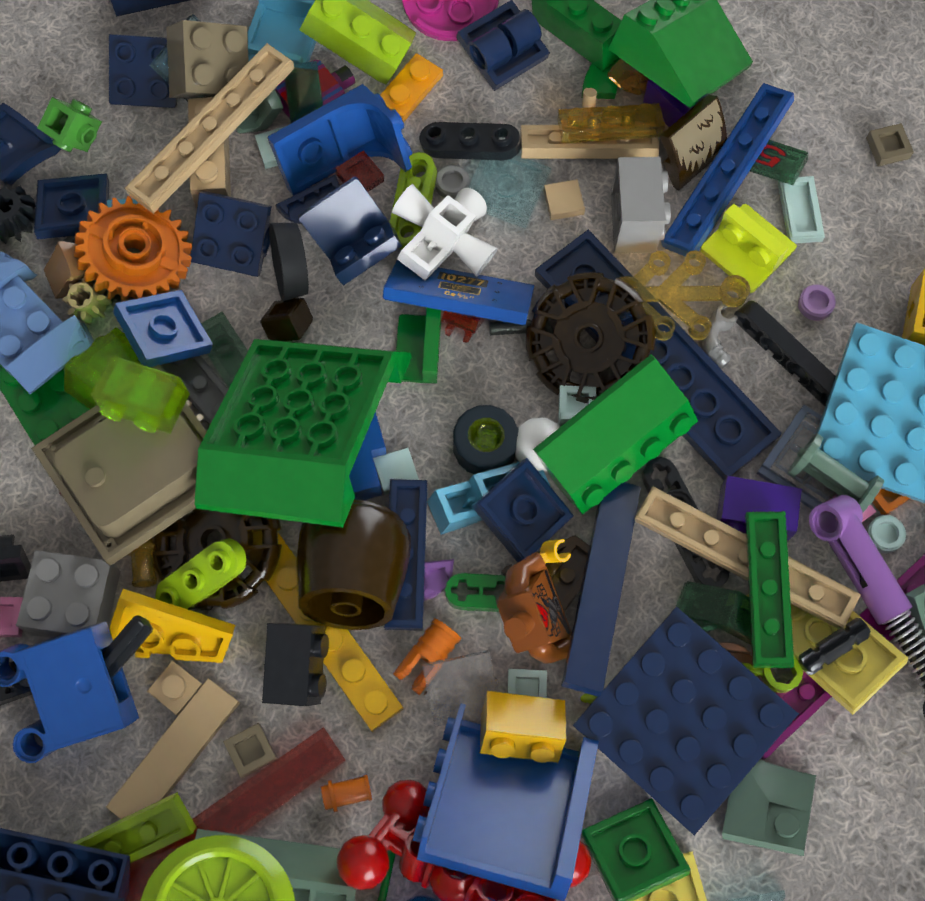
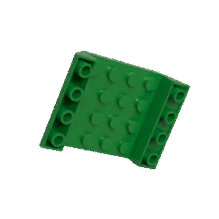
[194,339,412,528]

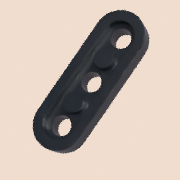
[419,122,521,161]

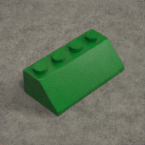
[533,354,698,515]

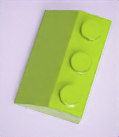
[299,0,416,85]

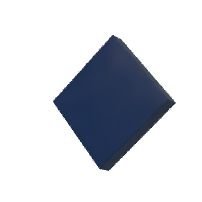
[34,173,109,240]
[472,458,574,562]

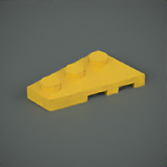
[109,589,236,663]

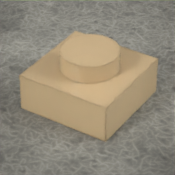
[147,660,203,716]

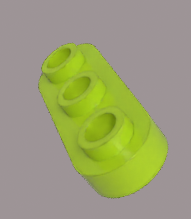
[390,152,437,250]
[155,538,246,610]

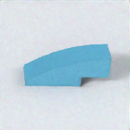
[427,462,551,535]

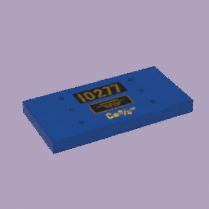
[383,260,535,325]

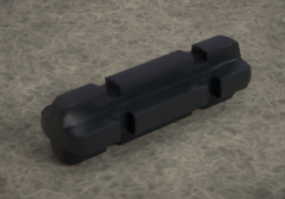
[798,618,871,675]

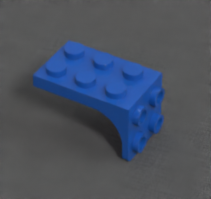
[267,84,412,196]

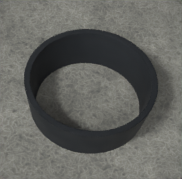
[269,223,309,301]

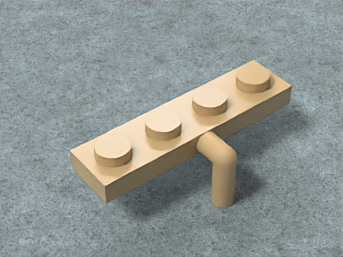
[520,88,660,159]

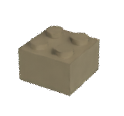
[166,20,249,99]

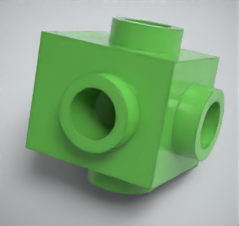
[37,97,102,152]

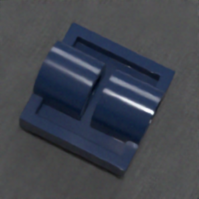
[456,0,550,91]
[190,191,272,277]

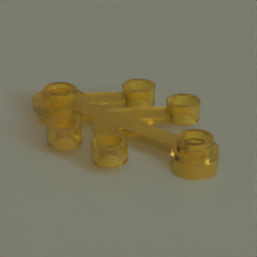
[608,250,750,341]

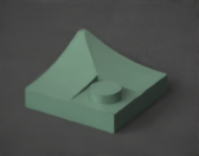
[722,760,816,856]

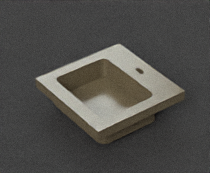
[31,364,207,566]

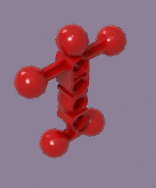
[337,779,591,901]

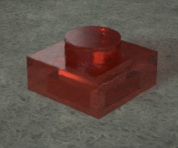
[335,150,384,192]

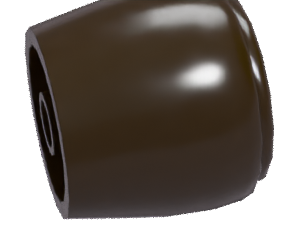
[296,499,411,630]

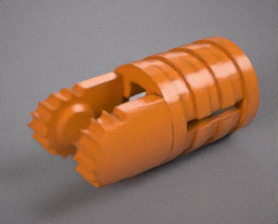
[393,618,462,695]

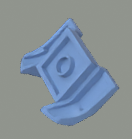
[0,251,95,394]

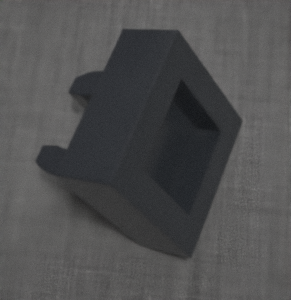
[0,534,31,582]

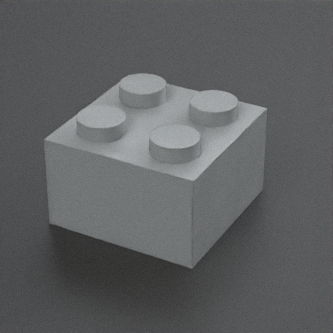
[610,157,671,253]
[16,550,121,638]

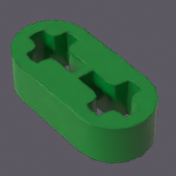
[445,573,506,612]

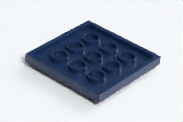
[573,607,799,836]

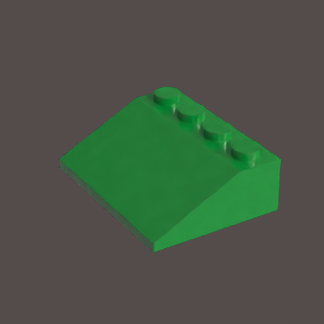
[608,0,753,108]

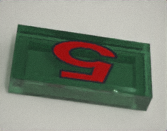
[750,140,808,185]

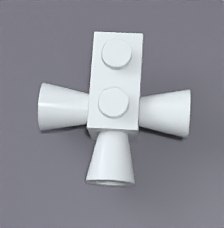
[392,184,498,281]

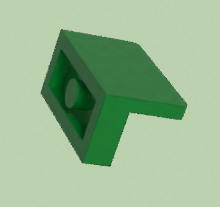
[396,308,441,384]

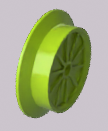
[141,835,295,901]

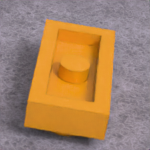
[380,53,443,122]

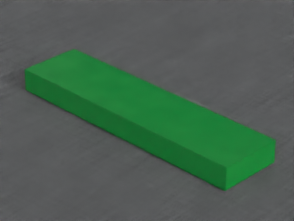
[745,511,794,668]

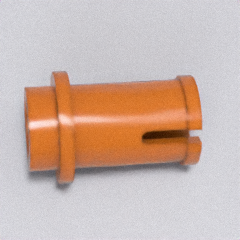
[320,774,372,812]

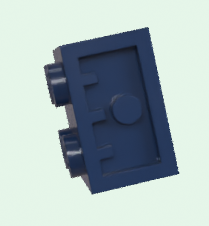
[109,34,177,108]
[298,177,402,286]

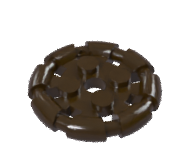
[526,272,655,403]
[151,508,282,610]

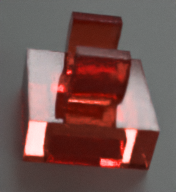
[441,311,485,343]

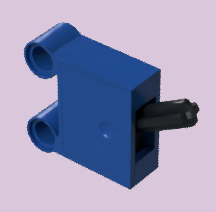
[0,615,153,763]

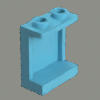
[247,0,316,67]

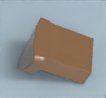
[44,241,86,299]

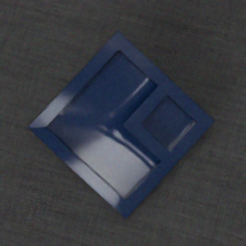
[0,102,61,186]

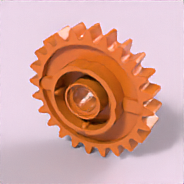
[74,196,192,302]

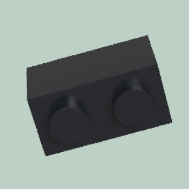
[262,623,329,706]

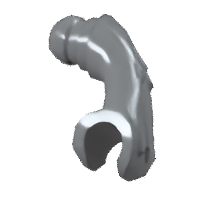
[702,304,738,369]

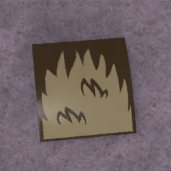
[660,94,727,191]

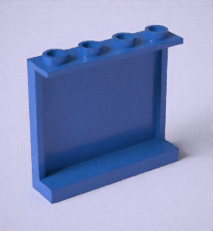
[413,703,599,901]

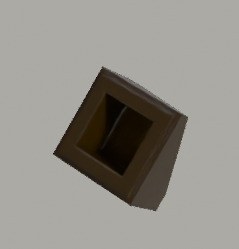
[260,298,313,341]

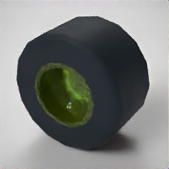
[453,405,519,474]

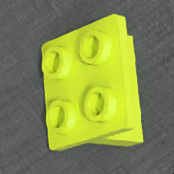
[700,204,797,293]

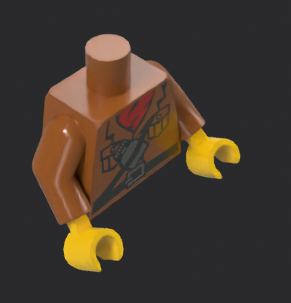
[497,539,572,664]

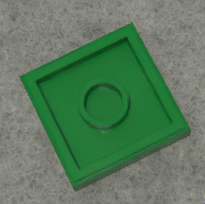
[581,798,691,901]

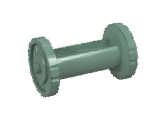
[787,433,884,512]

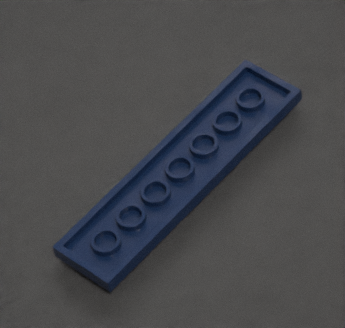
[535,229,782,480]

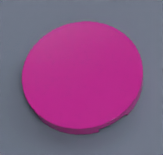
[402,0,499,41]

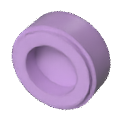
[798,285,836,321]

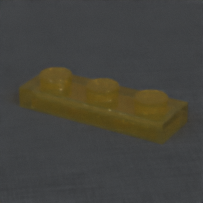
[557,103,665,143]

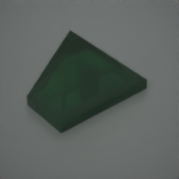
[285,61,323,123]

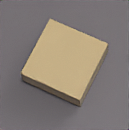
[543,179,585,220]

